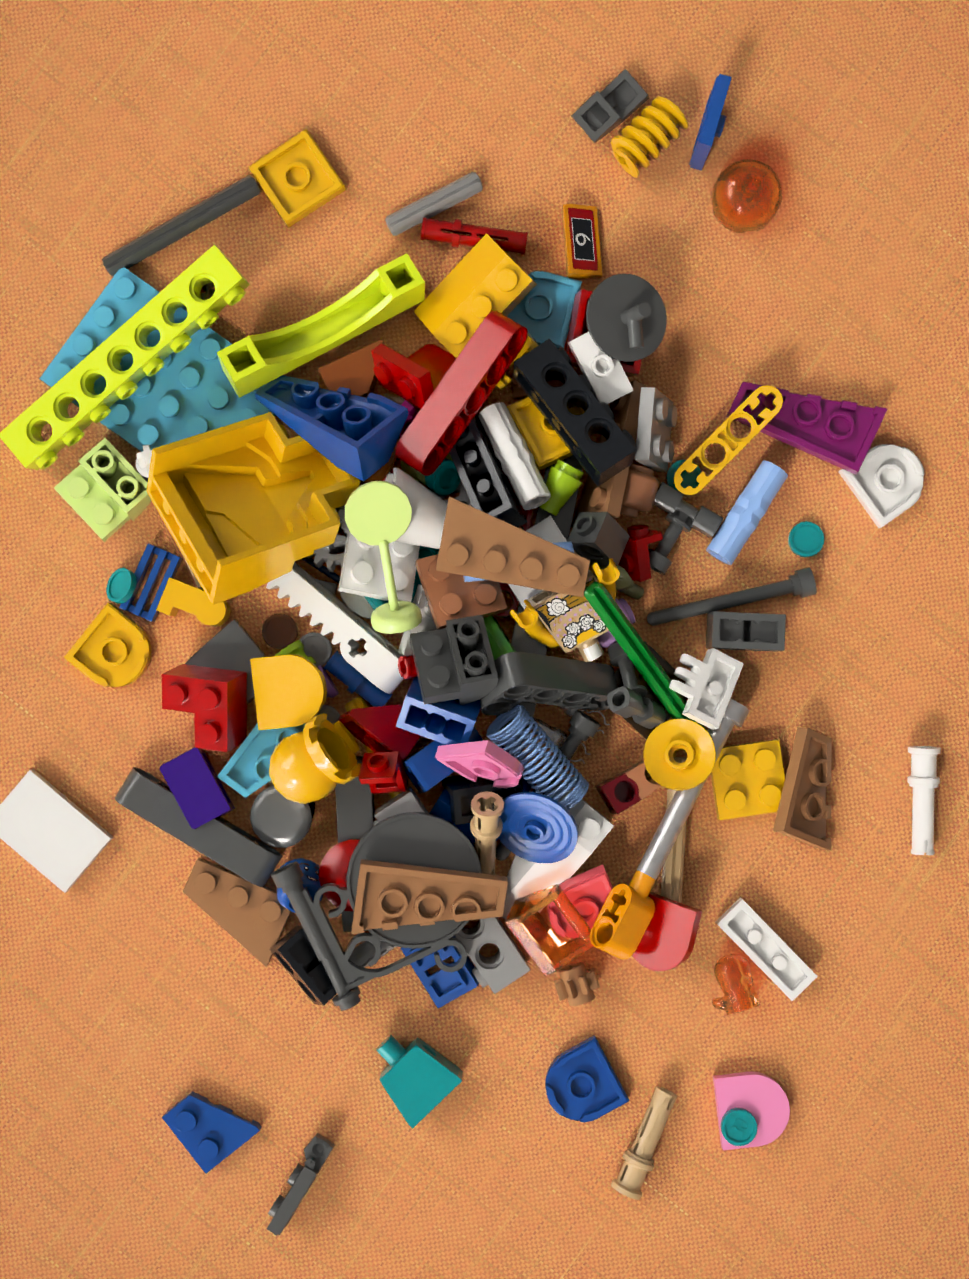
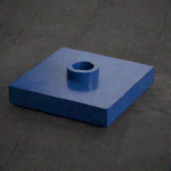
[689,74,732,171]

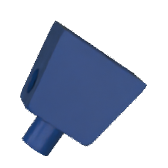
[403,727,483,793]

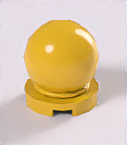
[269,713,361,804]

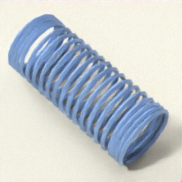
[486,705,589,810]

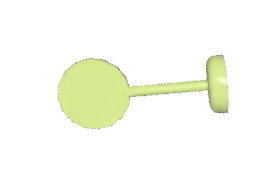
[344,481,422,634]

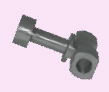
[648,482,723,575]
[607,642,666,729]

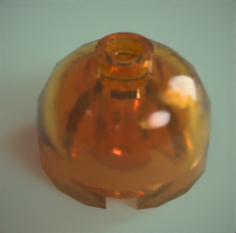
[711,159,782,233]

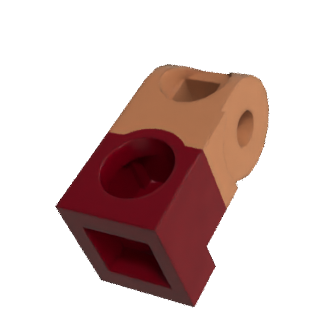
[595,760,661,814]

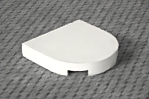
[838,444,924,529]

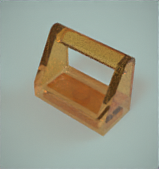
[505,884,593,975]

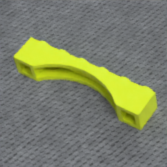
[217,253,425,398]

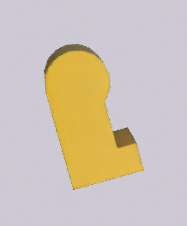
[156,577,231,627]

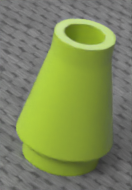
[539,460,584,516]

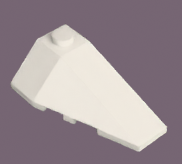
[502,782,614,932]

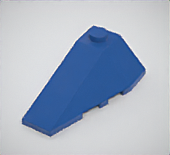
[255,375,408,482]

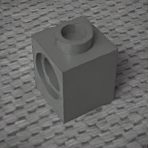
[567,512,630,566]

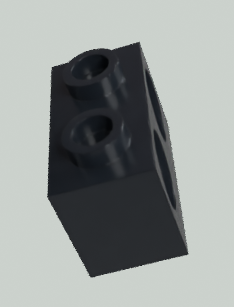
[269,925,337,1006]

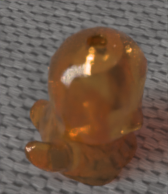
[712,954,760,1016]

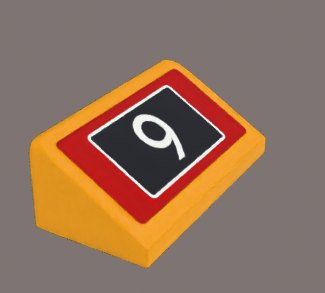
[562,204,602,279]

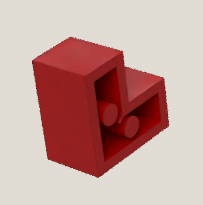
[162,664,247,752]

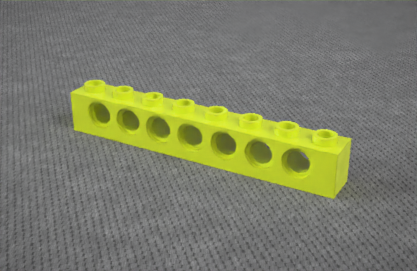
[0,244,250,470]

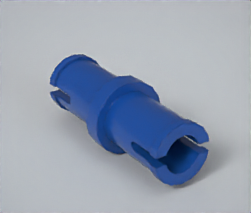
[323,651,392,707]

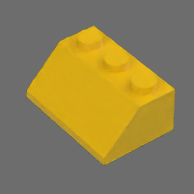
[414,233,537,358]

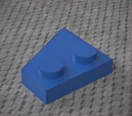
[162,1091,262,1174]

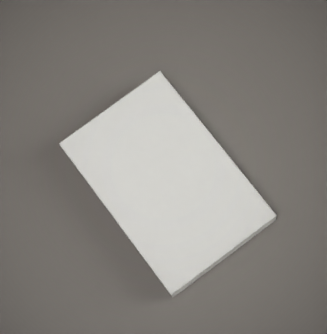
[0,769,113,893]

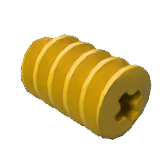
[611,96,688,178]

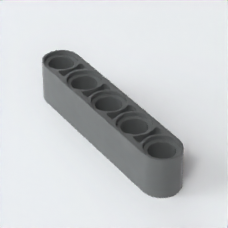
[335,756,375,932]
[114,767,282,887]

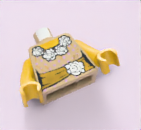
[510,558,620,662]

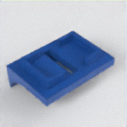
[400,935,480,1008]

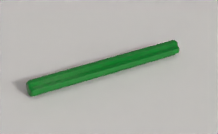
[584,581,707,731]

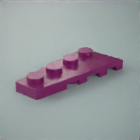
[726,382,887,475]

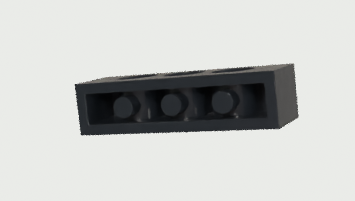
[513,339,636,486]
[449,412,527,527]

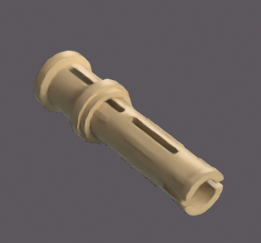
[470,791,504,875]
[611,1086,678,1200]

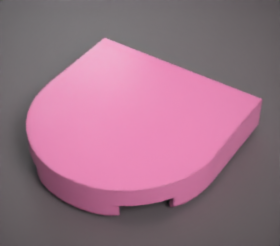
[435,740,524,788]
[713,1071,790,1150]

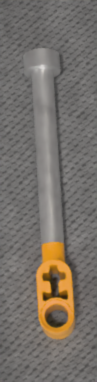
[590,698,750,960]

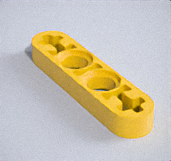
[674,385,783,496]

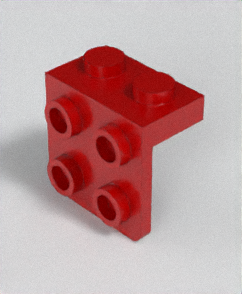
[371,343,456,409]

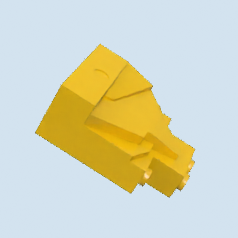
[147,412,360,605]

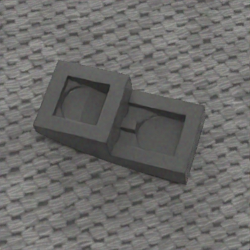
[571,69,649,143]

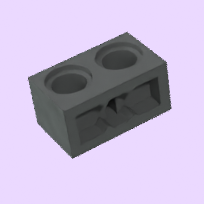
[706,611,786,652]

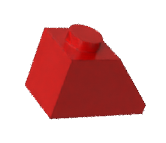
[336,704,420,761]

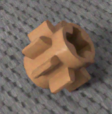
[554,962,600,1006]

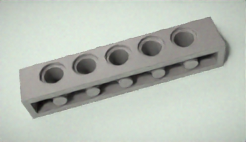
[373,786,531,994]

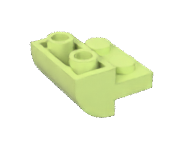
[54,438,152,542]

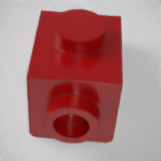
[618,524,663,582]
[359,751,408,793]

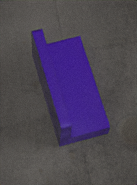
[160,747,235,829]

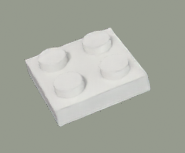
[338,529,420,602]

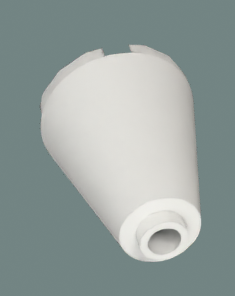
[384,467,448,549]

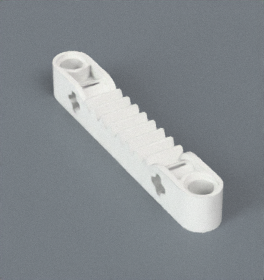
[266,562,405,694]

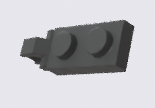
[267,1133,335,1236]

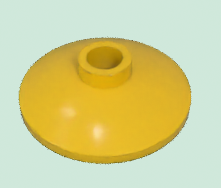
[643,719,716,791]

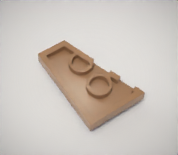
[773,727,832,851]
[183,858,291,967]

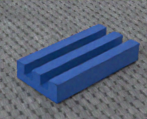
[119,543,183,622]

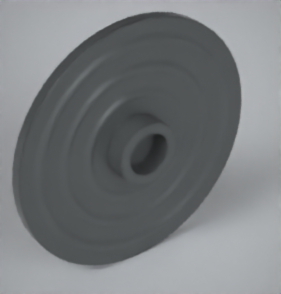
[586,274,667,362]

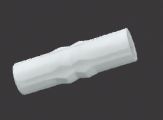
[478,402,551,510]

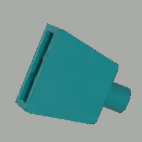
[376,1035,463,1129]

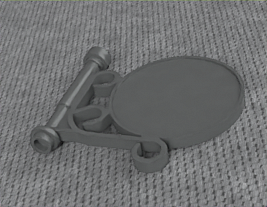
[271,812,482,1011]

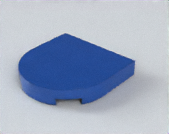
[545,1035,629,1122]

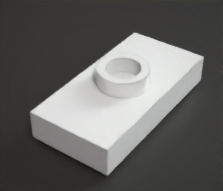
[568,332,633,404]

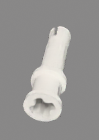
[907,746,941,855]

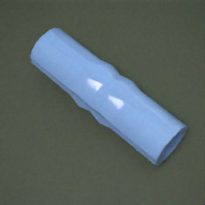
[706,460,788,565]

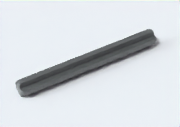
[102,175,260,276]

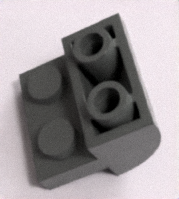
[410,615,498,705]

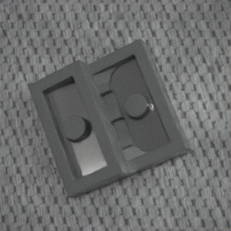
[185,619,267,704]

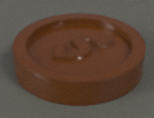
[262,614,298,649]

